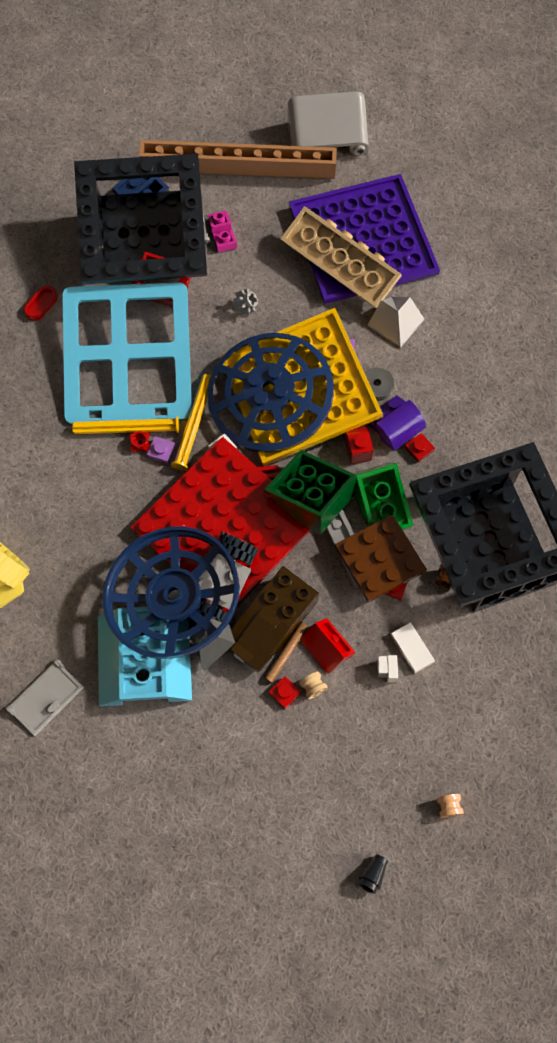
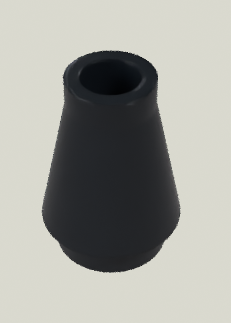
[358,854,388,894]

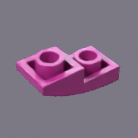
[207,211,237,253]

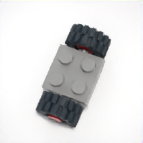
[197,531,258,622]

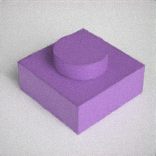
[147,436,175,464]

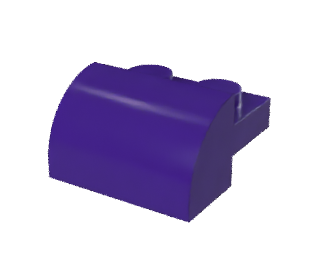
[367,395,426,451]

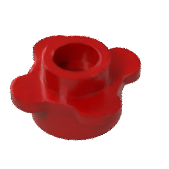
[129,431,151,453]

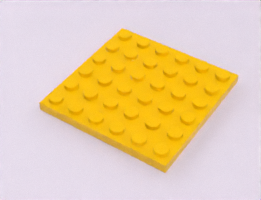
[220,308,383,466]

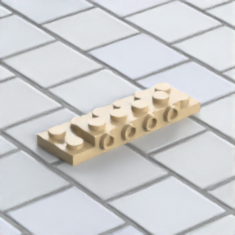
[281,206,402,309]

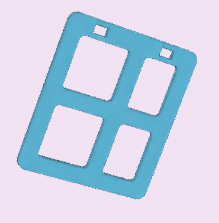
[63,283,192,424]

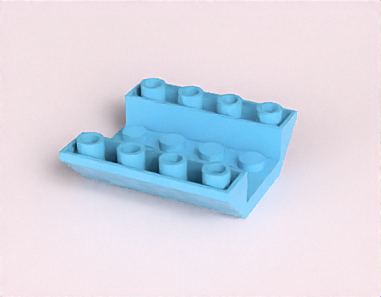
[98,607,192,707]

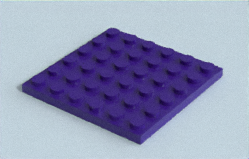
[289,174,440,304]

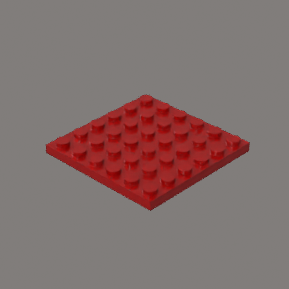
[131,436,311,612]

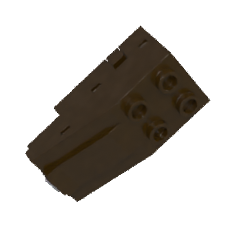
[228,566,319,673]

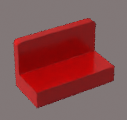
[300,618,356,674]

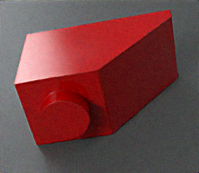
[343,425,374,465]

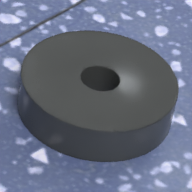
[364,368,394,401]

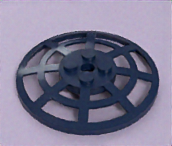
[208,333,334,453]
[103,526,240,659]

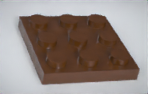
[335,514,427,603]

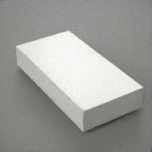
[391,622,435,673]

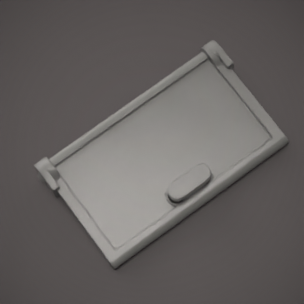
[6,659,84,736]

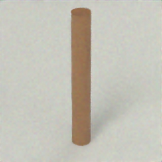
[264,622,308,683]

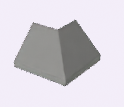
[367,297,424,349]

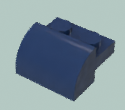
[112,177,169,195]

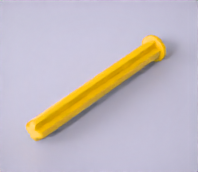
[171,374,211,471]
[72,416,179,434]

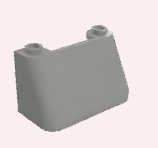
[287,92,369,156]

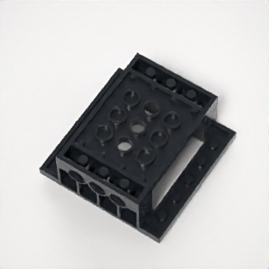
[74,153,207,285]
[409,442,557,612]

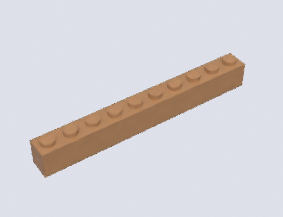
[139,140,337,179]

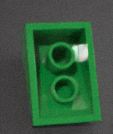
[353,462,414,530]

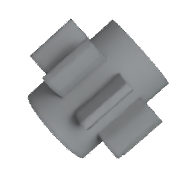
[233,288,258,315]

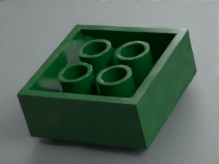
[264,450,357,535]

